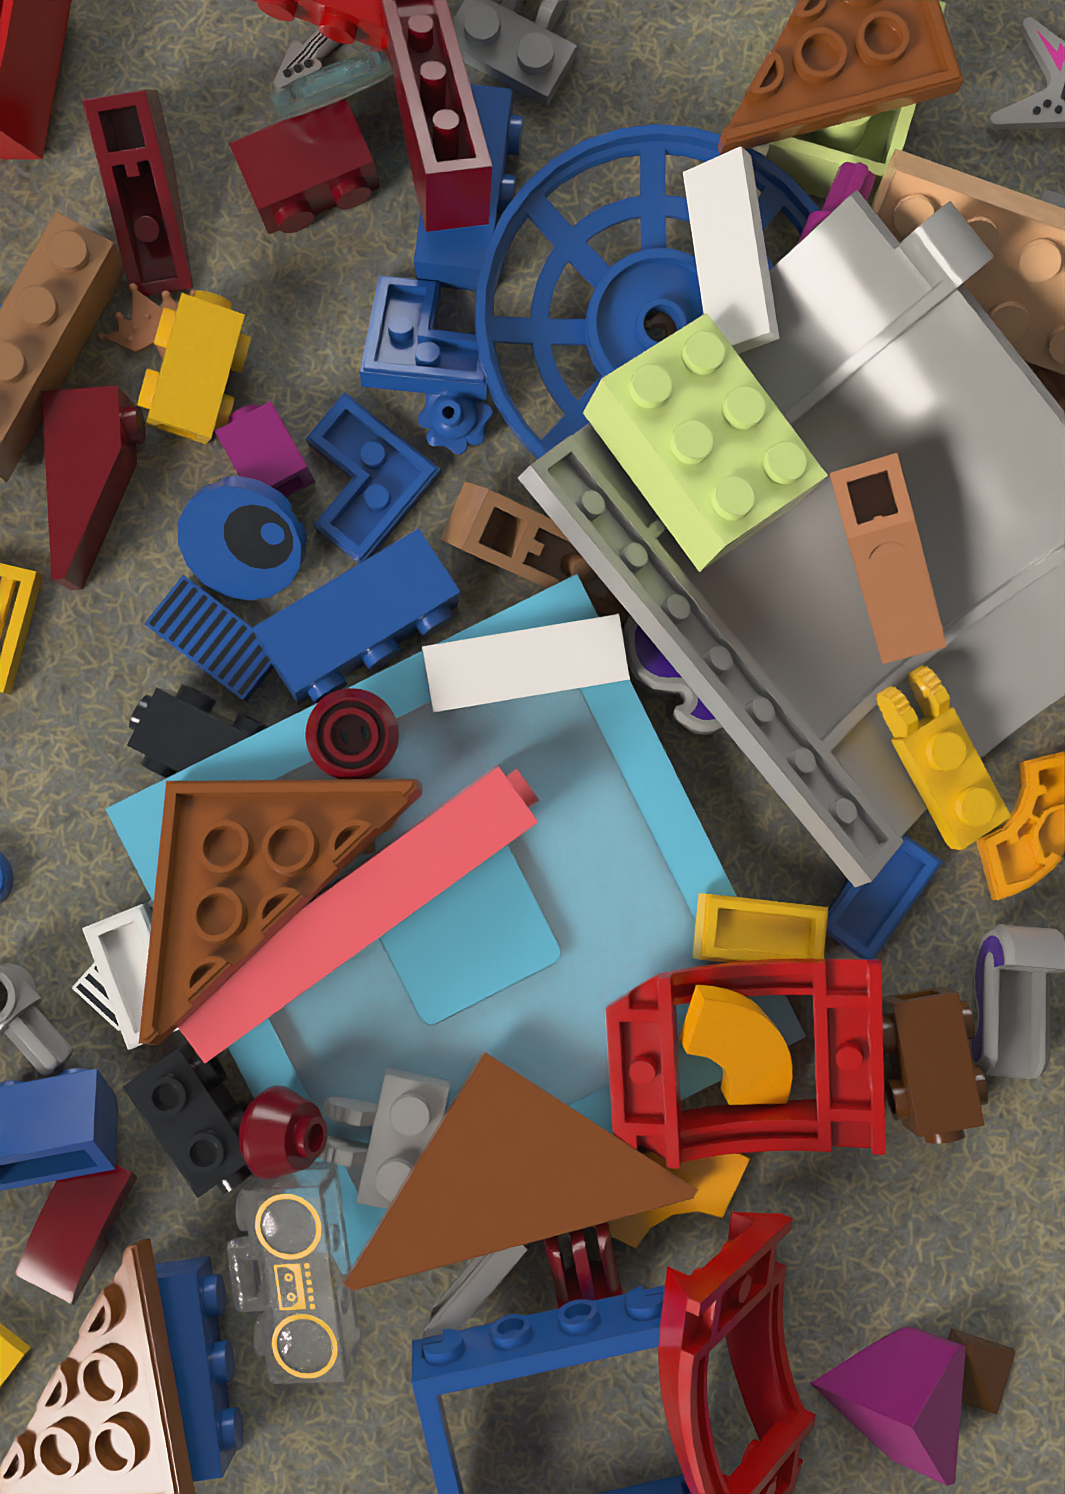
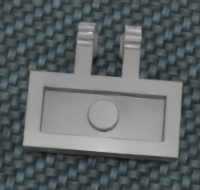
[452,0,577,107]
[317,1067,450,1209]

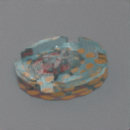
[270,47,393,120]

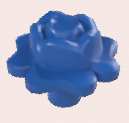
[417,393,494,455]

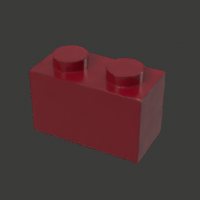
[229,95,380,235]

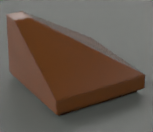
[948,1328,1015,1414]

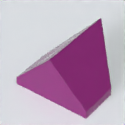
[810,1327,966,1486]

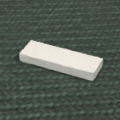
[683,146,780,354]
[422,614,630,712]

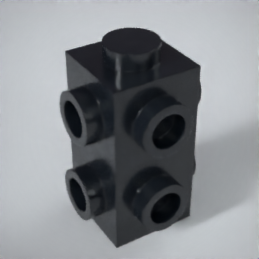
[127,684,269,778]
[123,1043,253,1198]

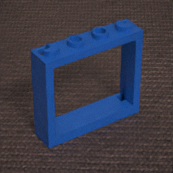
[411,1285,691,1494]

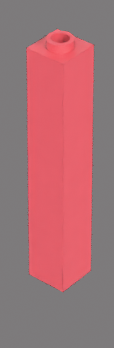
[178,765,540,1063]

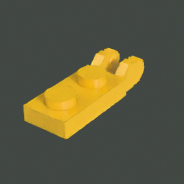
[876,665,1011,850]

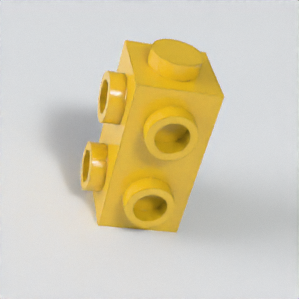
[137,290,251,444]

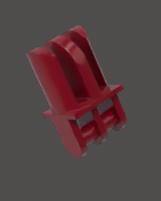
[544,1222,623,1309]

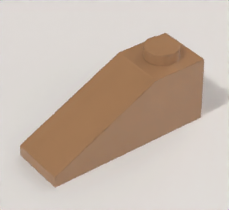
[440,481,628,623]

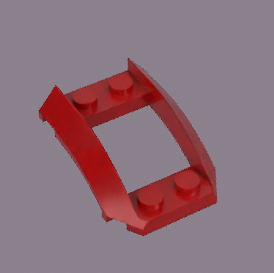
[605,958,886,1169]
[658,1212,816,1494]

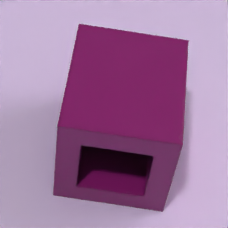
[215,401,316,498]

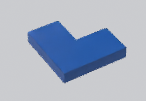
[360,275,488,400]
[305,392,442,564]

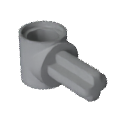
[0,963,73,1076]

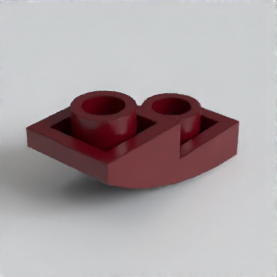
[15,1165,138,1305]

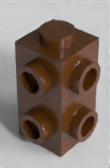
[883,986,988,1144]

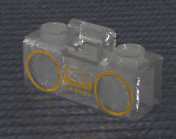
[226,1161,362,1384]

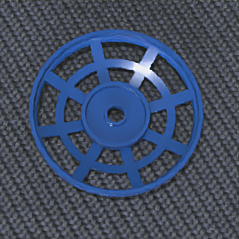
[475,124,819,460]

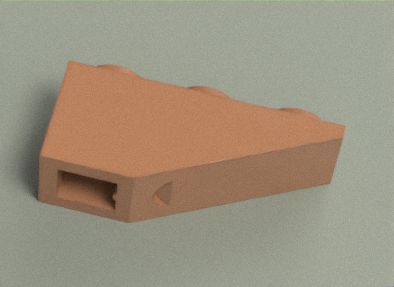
[829,453,947,664]

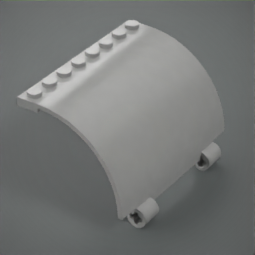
[518,190,1065,887]

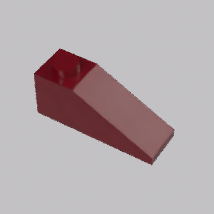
[82,89,193,296]
[41,385,146,590]

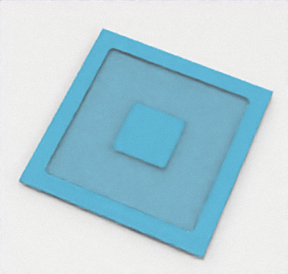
[105,574,806,1273]

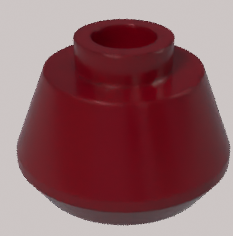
[305,688,399,779]
[239,1085,328,1180]

